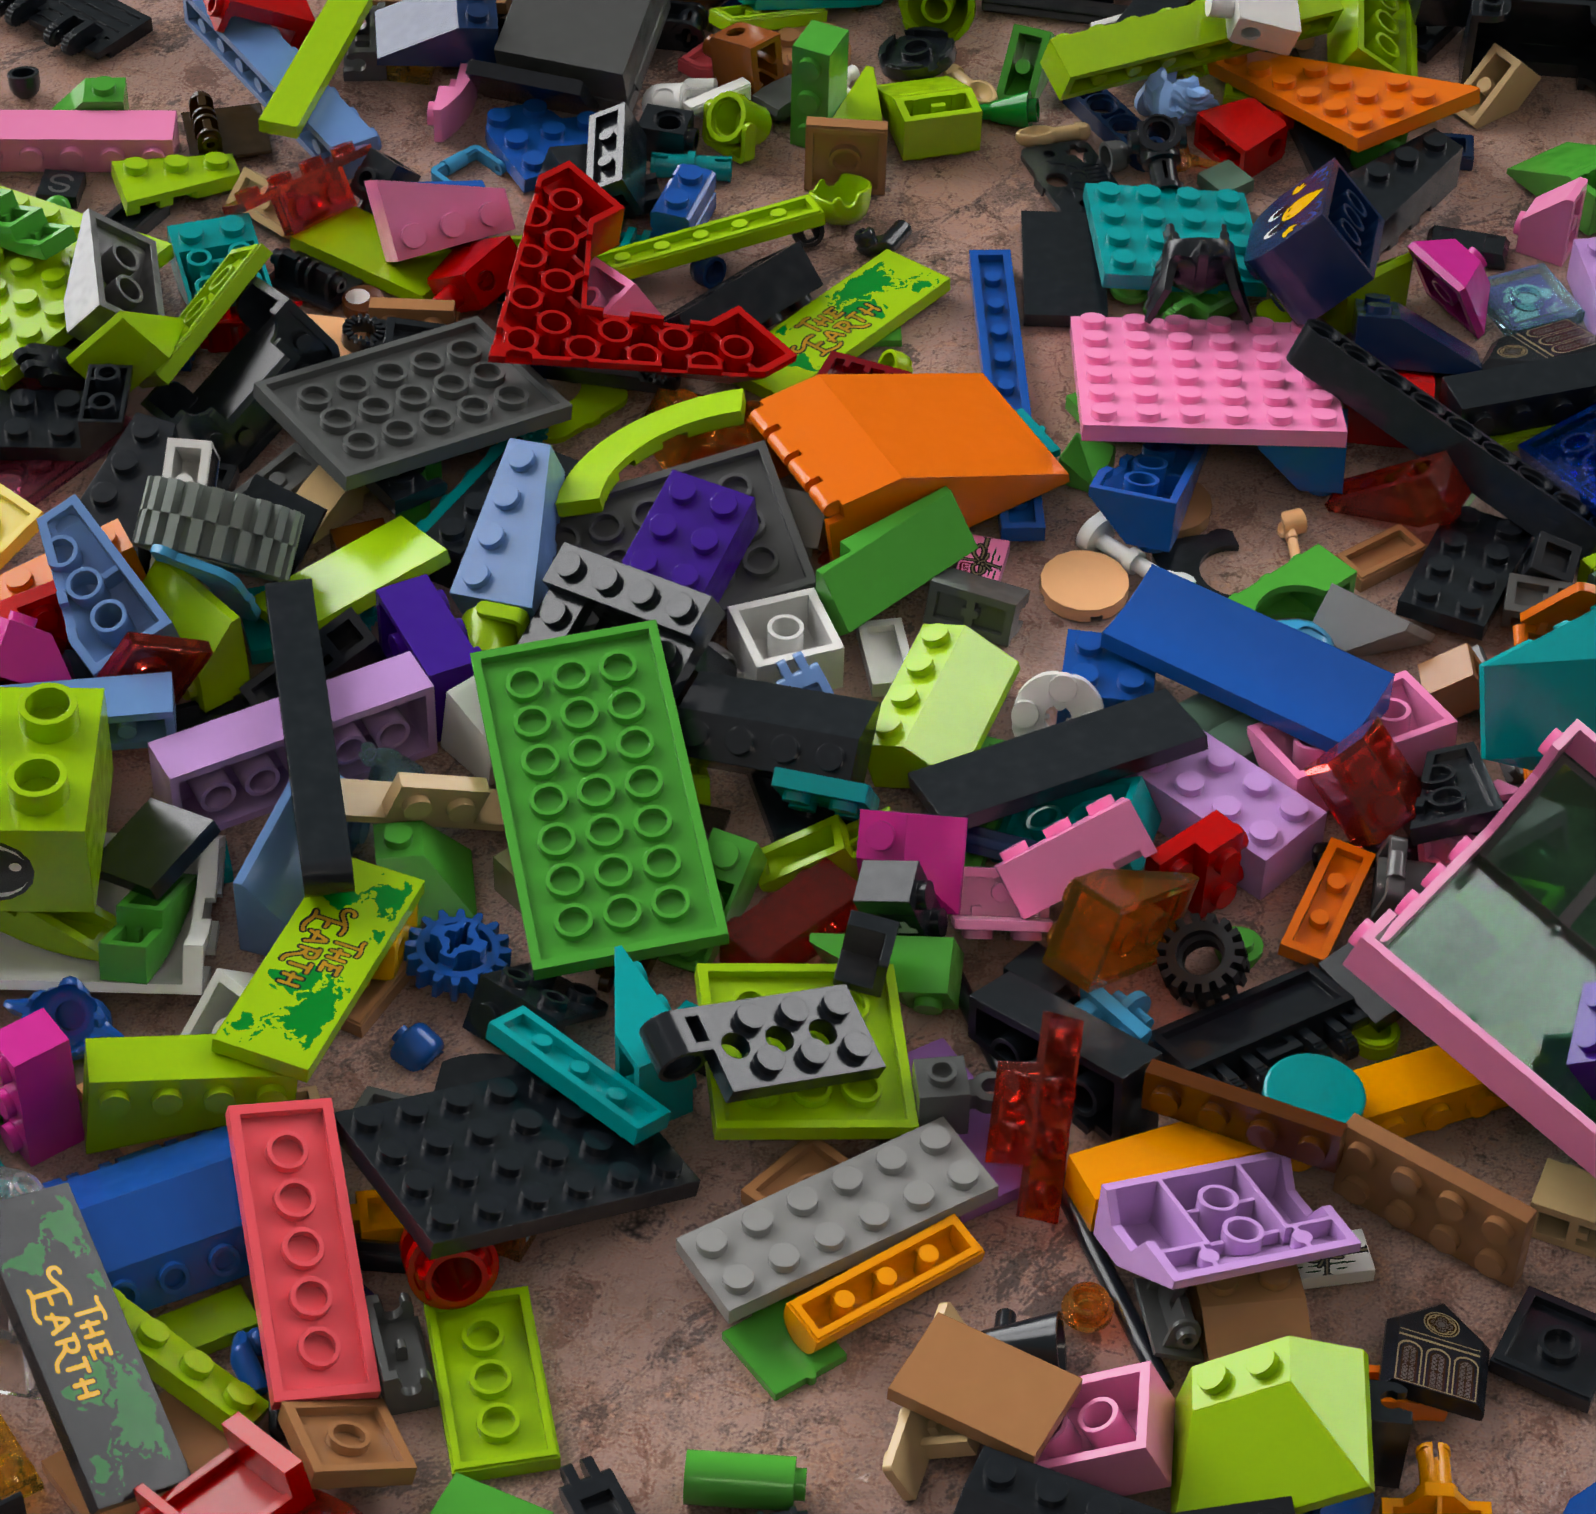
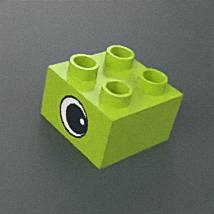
[0,682,114,912]

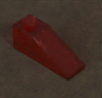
[1324,451,1472,528]

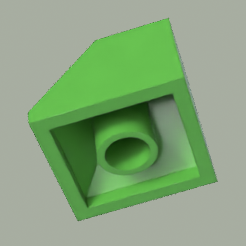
[373,820,477,928]

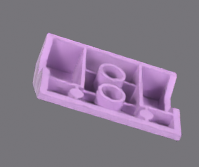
[1093,1152,1361,1290]

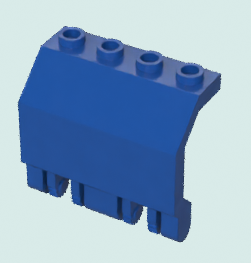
[38,1125,250,1312]

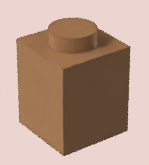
[1417,643,1482,719]

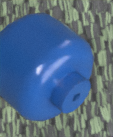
[390,1022,445,1072]

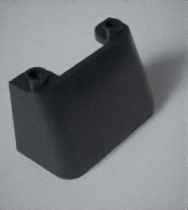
[1458,0,1596,92]
[140,275,340,474]

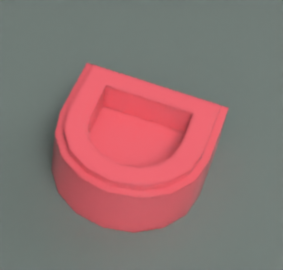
[678,42,713,78]

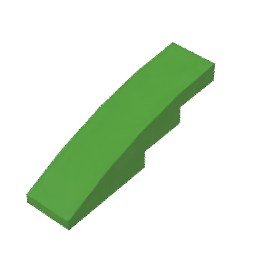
[0,189,77,260]

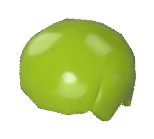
[808,173,872,225]

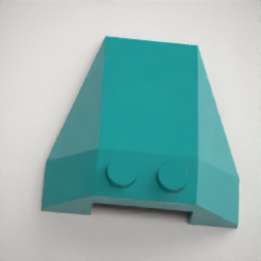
[1479,604,1596,770]

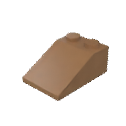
[1186,1264,1312,1364]

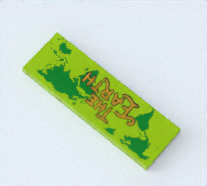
[733,249,951,398]
[212,857,425,1083]

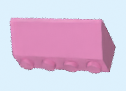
[1247,670,1458,811]

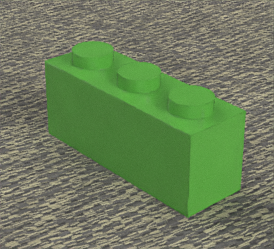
[790,20,849,148]

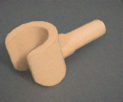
[1277,508,1308,559]

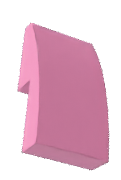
[427,63,478,142]

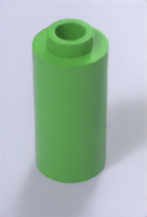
[683,1449,807,1511]

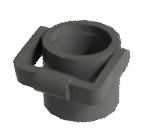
[1370,835,1436,923]

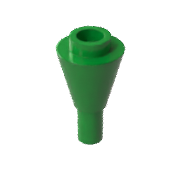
[979,90,1040,128]

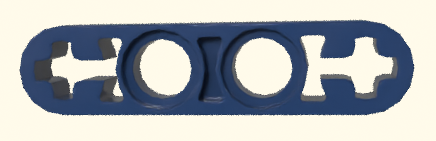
[1061,89,1164,172]

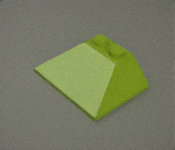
[1171,1335,1375,1514]

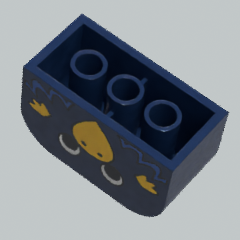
[1244,157,1385,325]

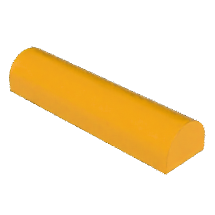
[784,1213,985,1354]

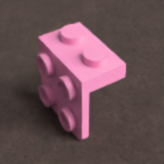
[951,866,1053,941]

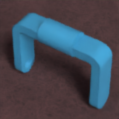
[431,145,506,181]

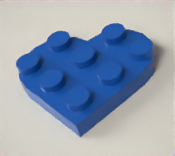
[485,99,596,193]

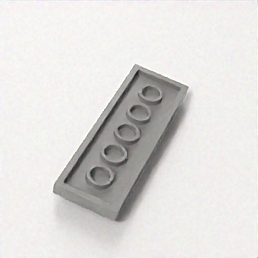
[676,1117,999,1324]

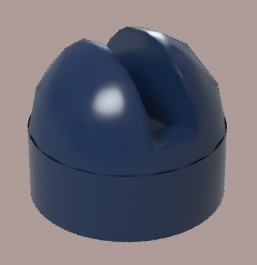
[690,256,726,289]

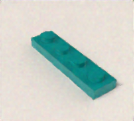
[485,1005,672,1145]

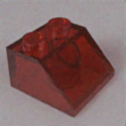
[1303,716,1422,848]

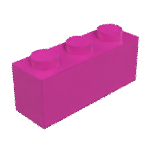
[0,1008,85,1167]

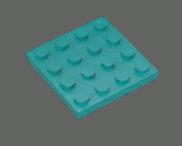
[1083,181,1267,297]

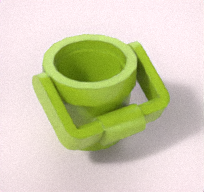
[702,91,772,164]

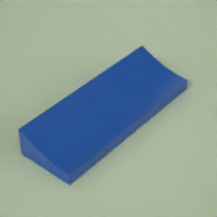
[1100,564,1395,760]

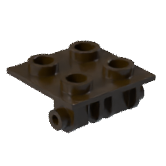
[181,91,272,158]

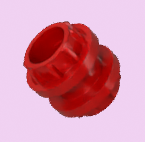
[399,1228,499,1310]

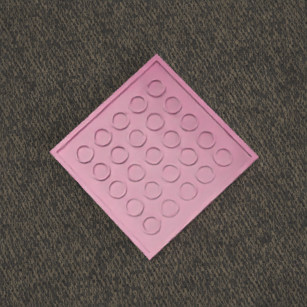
[1070,312,1348,448]

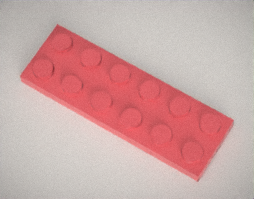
[225,1098,381,1410]

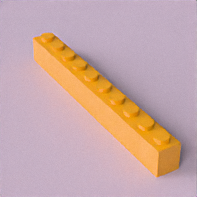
[1064,1021,1549,1232]

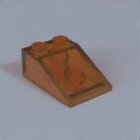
[1042,868,1200,993]

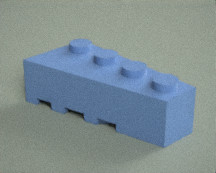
[449,438,565,621]

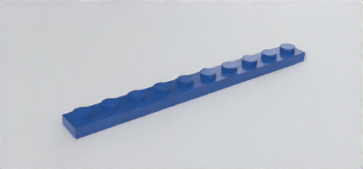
[968,249,1046,542]

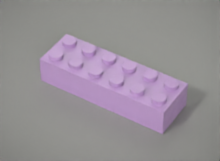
[147,651,438,831]

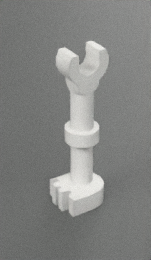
[1076,511,1196,583]

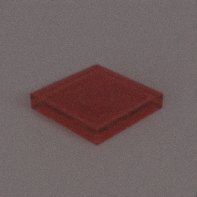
[96,632,213,705]

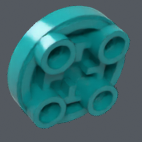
[1262,1053,1366,1123]

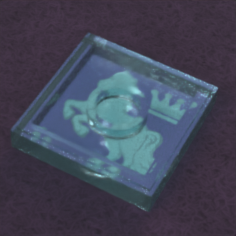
[1487,263,1585,336]

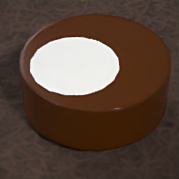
[342,285,384,318]

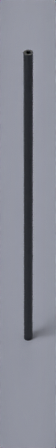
[878,807,1174,1390]

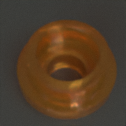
[1061,1282,1114,1333]

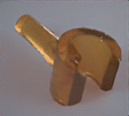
[1176,144,1221,172]

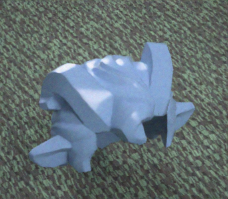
[1134,67,1220,127]

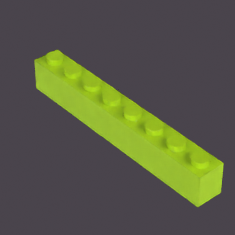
[1040,0,1344,101]

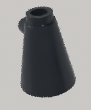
[981,1308,1067,1371]

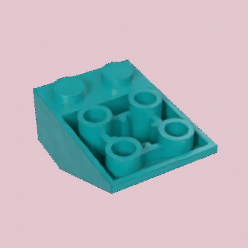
[167,213,272,307]
[614,945,697,1121]

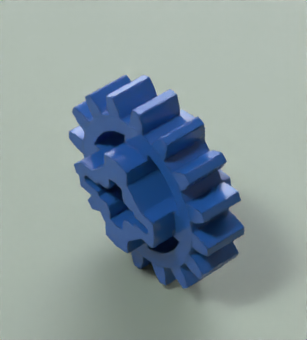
[404,909,512,1002]

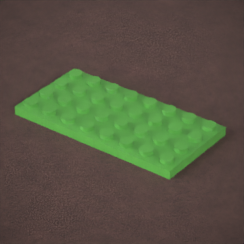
[470,619,729,981]

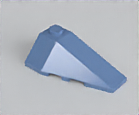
[36,494,185,678]

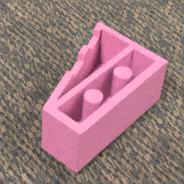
[364,180,515,262]
[994,794,1158,919]

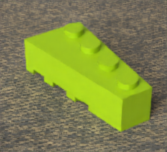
[82,1034,298,1155]

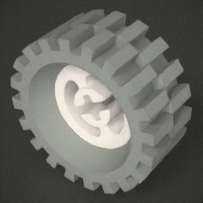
[131,475,305,582]

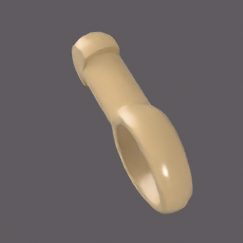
[943,64,998,104]
[1016,122,1091,147]

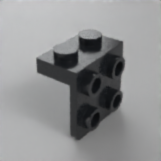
[462,962,609,1053]

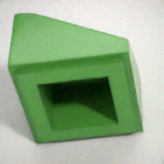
[1058,433,1116,493]

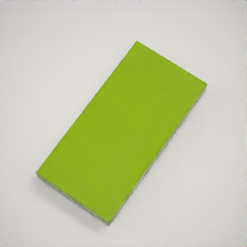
[290,200,452,299]
[138,243,273,389]
[254,515,451,629]
[423,1286,561,1481]

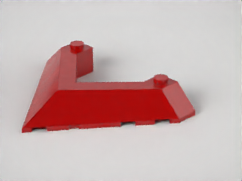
[488,160,797,384]

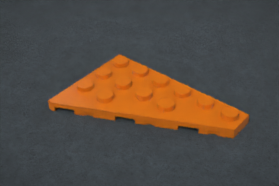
[1208,51,1480,153]

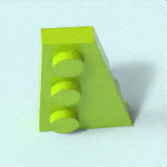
[111,152,241,216]

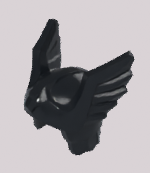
[1144,223,1253,325]

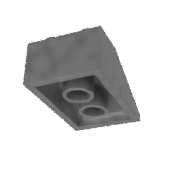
[63,208,165,341]

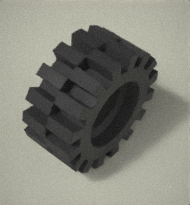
[1156,913,1250,1009]

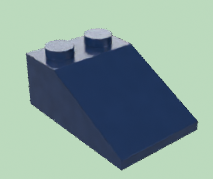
[374,0,498,67]
[1350,293,1482,375]

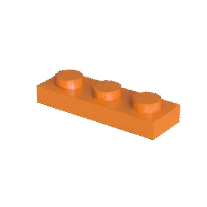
[1278,837,1376,969]

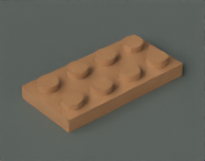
[1333,1112,1537,1288]

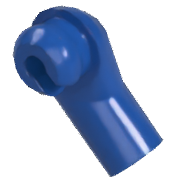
[230,1327,268,1396]

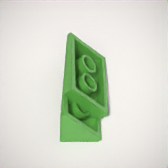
[815,486,978,636]

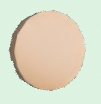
[1039,550,1129,622]

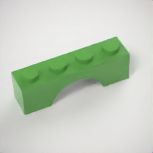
[1228,544,1357,621]

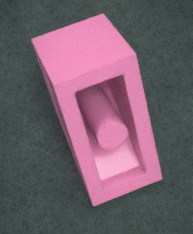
[1513,177,1589,267]

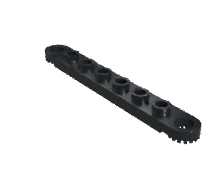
[341,314,682,394]

